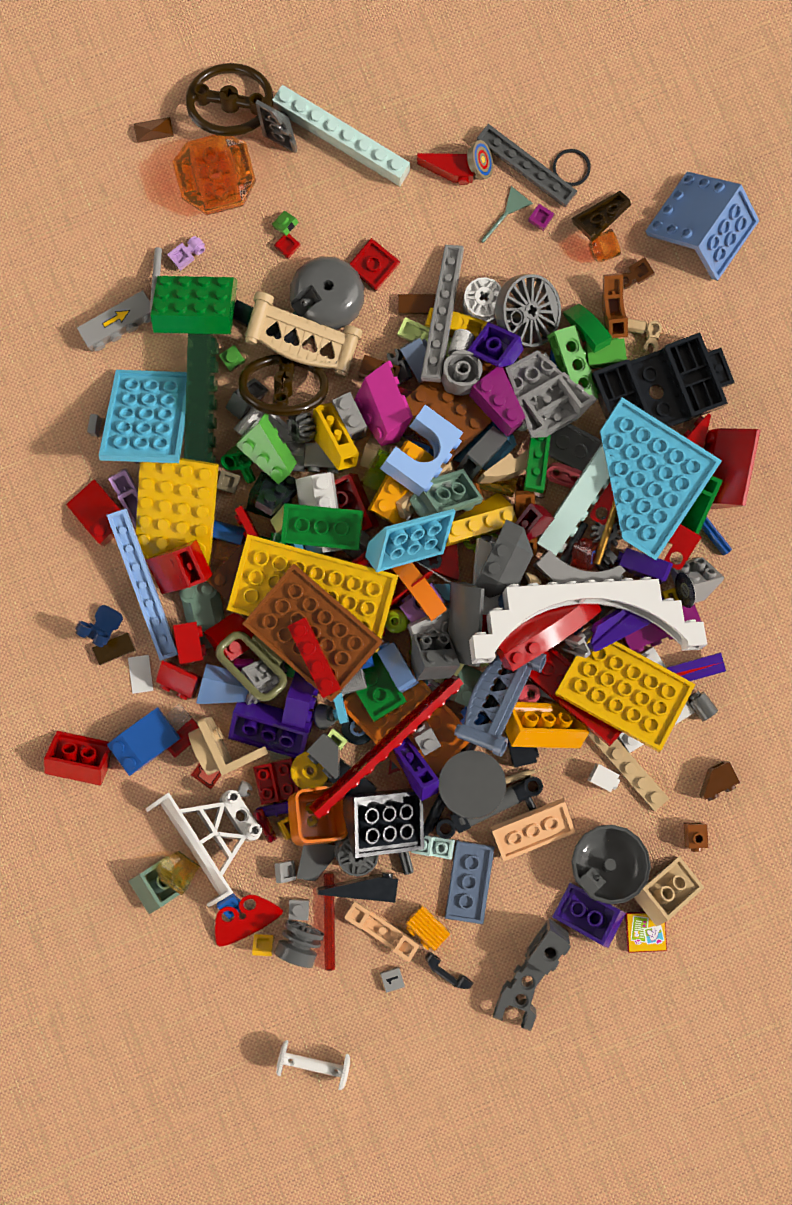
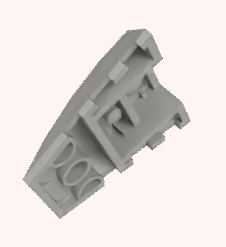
[505,350,597,438]

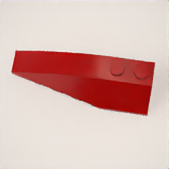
[496,604,602,671]

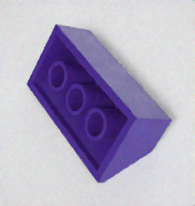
[228,698,313,758]

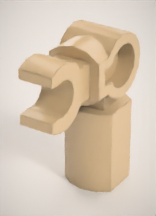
[628,318,662,352]

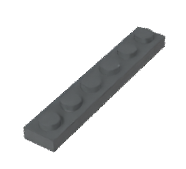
[476,124,577,208]

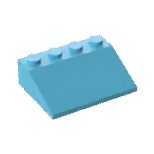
[365,509,456,572]

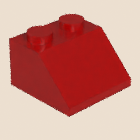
[203,612,255,661]
[173,621,207,666]
[156,660,203,700]

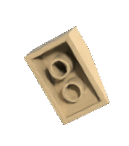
[634,856,705,926]

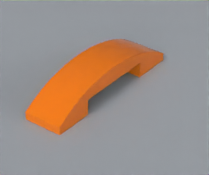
[391,562,447,622]

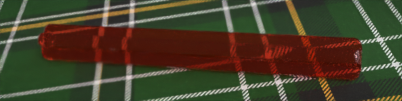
[323,872,335,971]

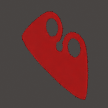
[215,894,283,947]

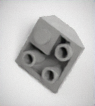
[670,557,724,603]

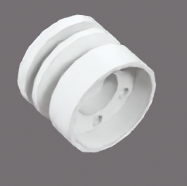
[462,277,501,323]

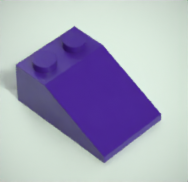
[552,883,626,948]

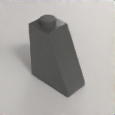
[455,426,508,481]

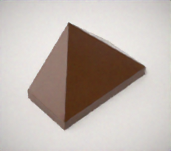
[134,117,174,143]

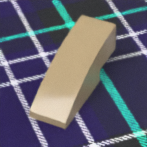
[477,449,529,483]

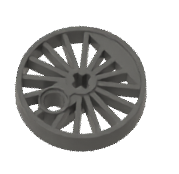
[495,274,561,348]

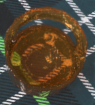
[588,228,621,262]

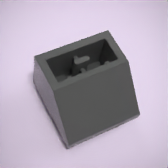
[411,633,460,680]
[307,733,340,779]

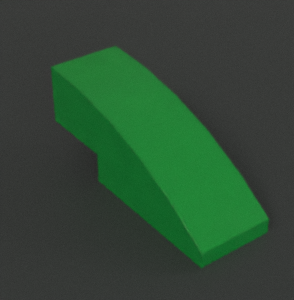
[563,304,612,353]

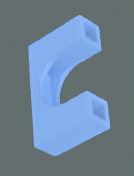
[380,405,463,497]

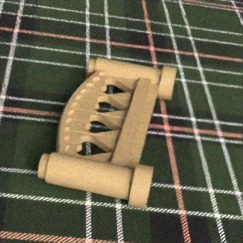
[245,291,363,378]

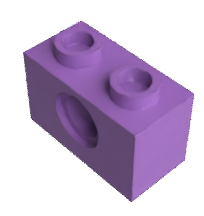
[400,582,446,623]

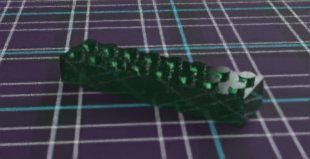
[184,333,219,464]

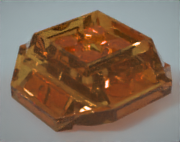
[172,134,256,216]

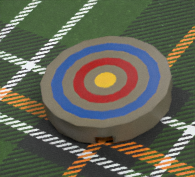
[467,140,493,180]

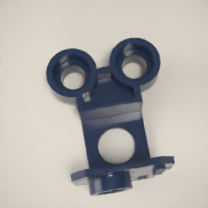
[75,605,123,647]

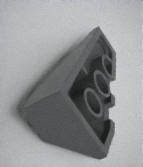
[256,100,297,153]

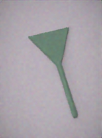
[481,186,533,243]

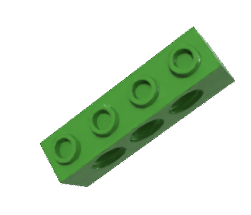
[547,325,598,399]

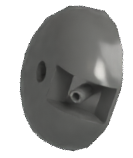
[290,256,364,330]
[571,825,651,905]

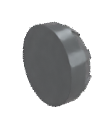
[439,750,506,819]

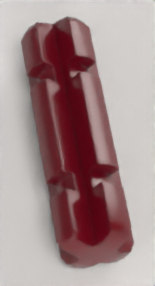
[253,808,277,843]

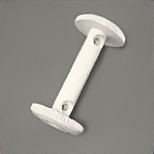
[276,1040,350,1090]

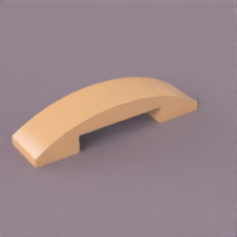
[344,901,420,962]

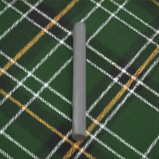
[149,247,162,314]

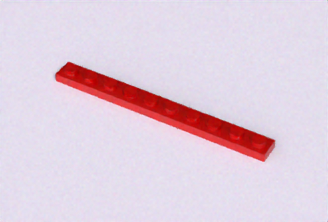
[308,675,464,818]

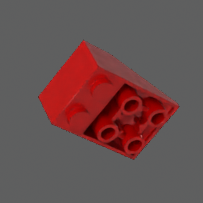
[145,540,213,594]

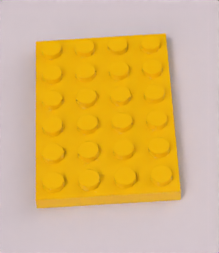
[136,458,219,568]
[555,636,696,753]

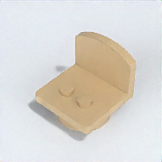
[188,717,268,775]

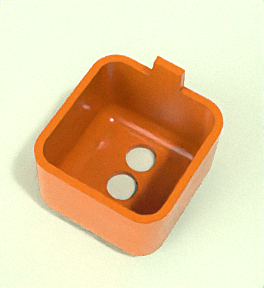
[288,786,348,846]

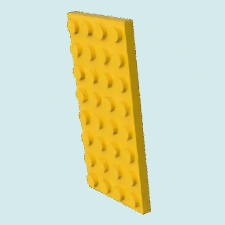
[227,534,399,652]

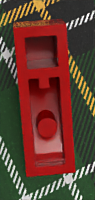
[417,153,473,185]

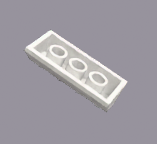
[295,472,342,554]

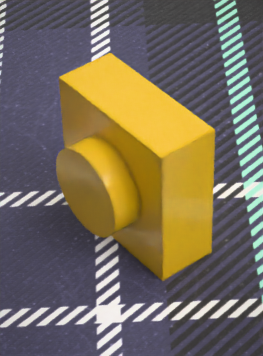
[252,934,274,956]

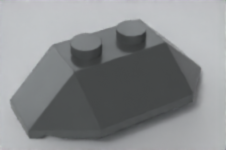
[474,519,533,598]

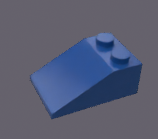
[107,707,181,776]

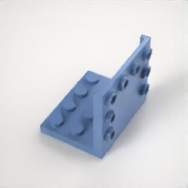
[645,171,759,281]

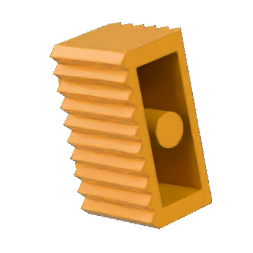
[406,905,450,951]

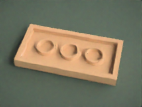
[490,798,575,861]

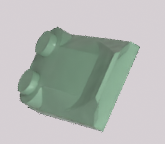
[410,469,483,518]
[179,581,225,649]

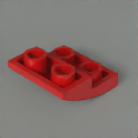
[253,758,300,805]

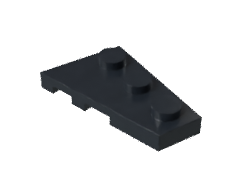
[255,475,297,516]

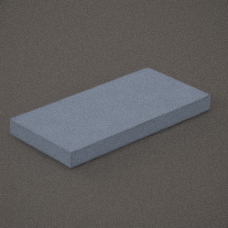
[445,840,495,924]

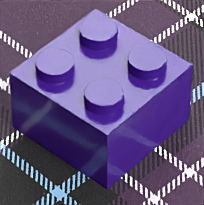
[281,671,318,730]

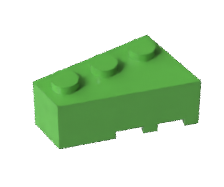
[236,413,297,484]

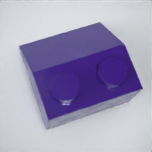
[467,322,524,368]

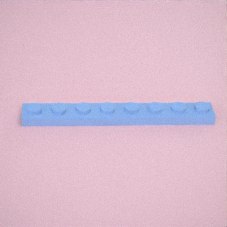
[107,508,178,661]

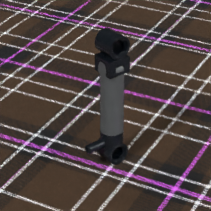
[436,776,543,839]

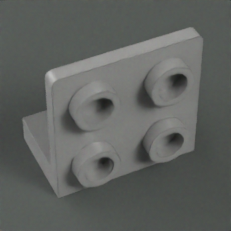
[241,659,287,705]

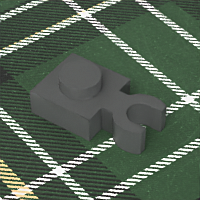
[387,349,412,385]

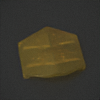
[156,851,200,895]

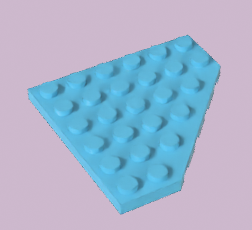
[600,397,722,560]

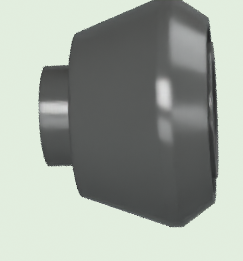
[313,703,335,730]

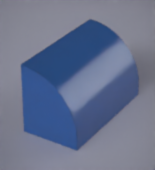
[213,520,246,547]

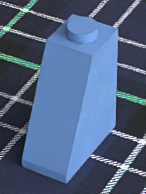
[377,642,419,693]
[196,664,249,704]

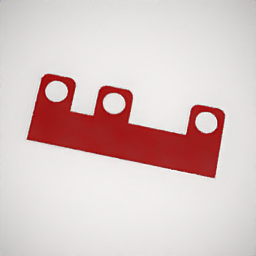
[590,483,702,570]

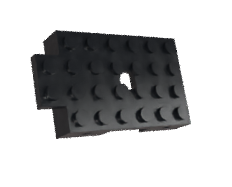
[591,333,735,427]

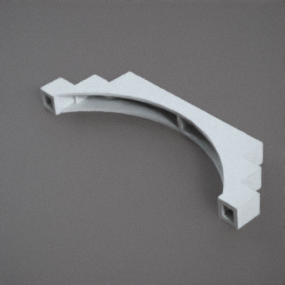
[469,577,707,664]

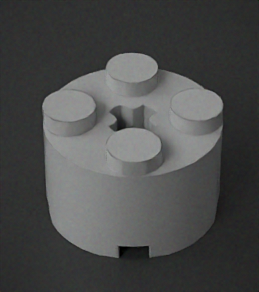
[441,350,482,395]

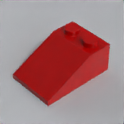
[66,479,132,547]

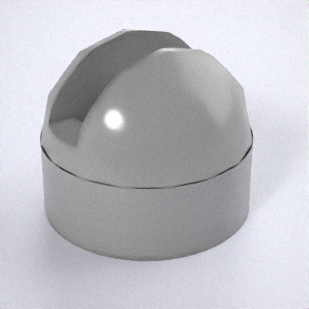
[238,780,253,797]

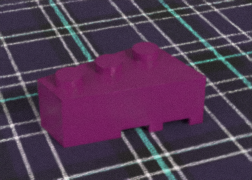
[469,367,526,437]

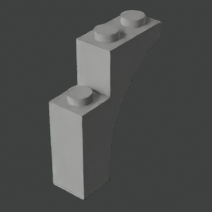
[533,550,626,584]

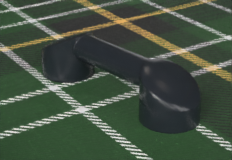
[425,951,473,989]

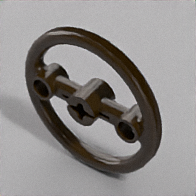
[186,63,273,136]
[238,354,329,416]

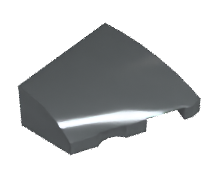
[297,843,335,881]

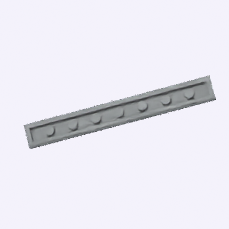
[421,245,464,382]

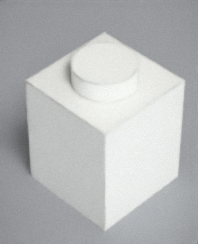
[588,763,620,792]

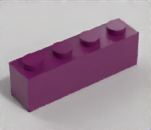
[622,604,702,653]

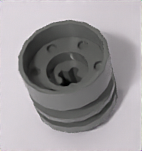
[334,834,379,876]
[275,920,324,968]

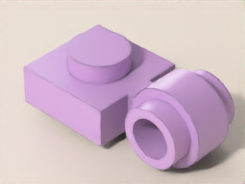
[168,236,205,271]

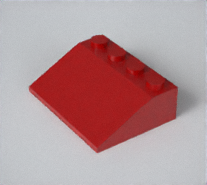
[704,428,761,510]

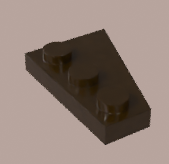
[572,191,631,242]

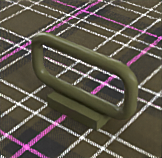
[216,631,287,701]

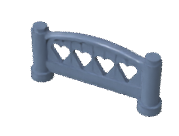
[454,651,547,757]

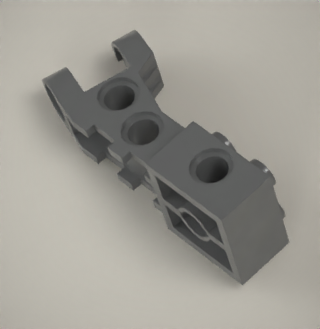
[493,918,570,1031]

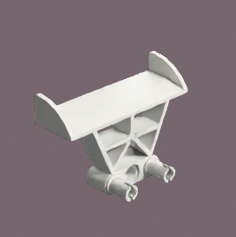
[146,790,262,907]

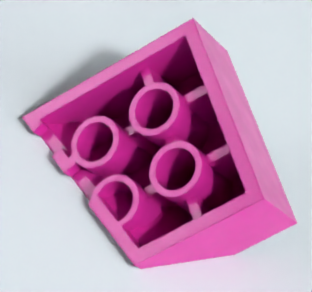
[354,361,413,446]

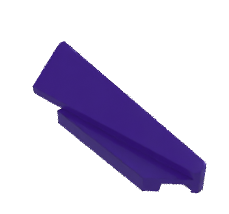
[587,596,664,652]

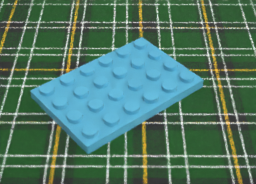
[99,370,192,463]

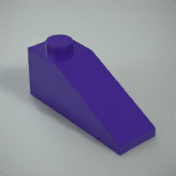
[393,737,439,801]

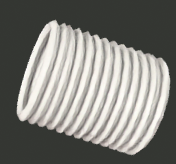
[448,329,474,355]

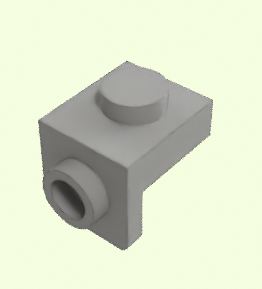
[286,441,306,472]
[412,721,441,756]

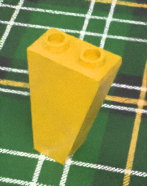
[312,403,359,470]

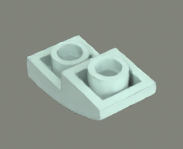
[411,835,455,860]

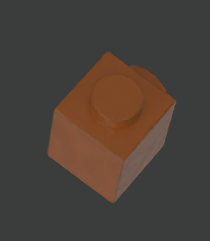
[684,823,708,852]

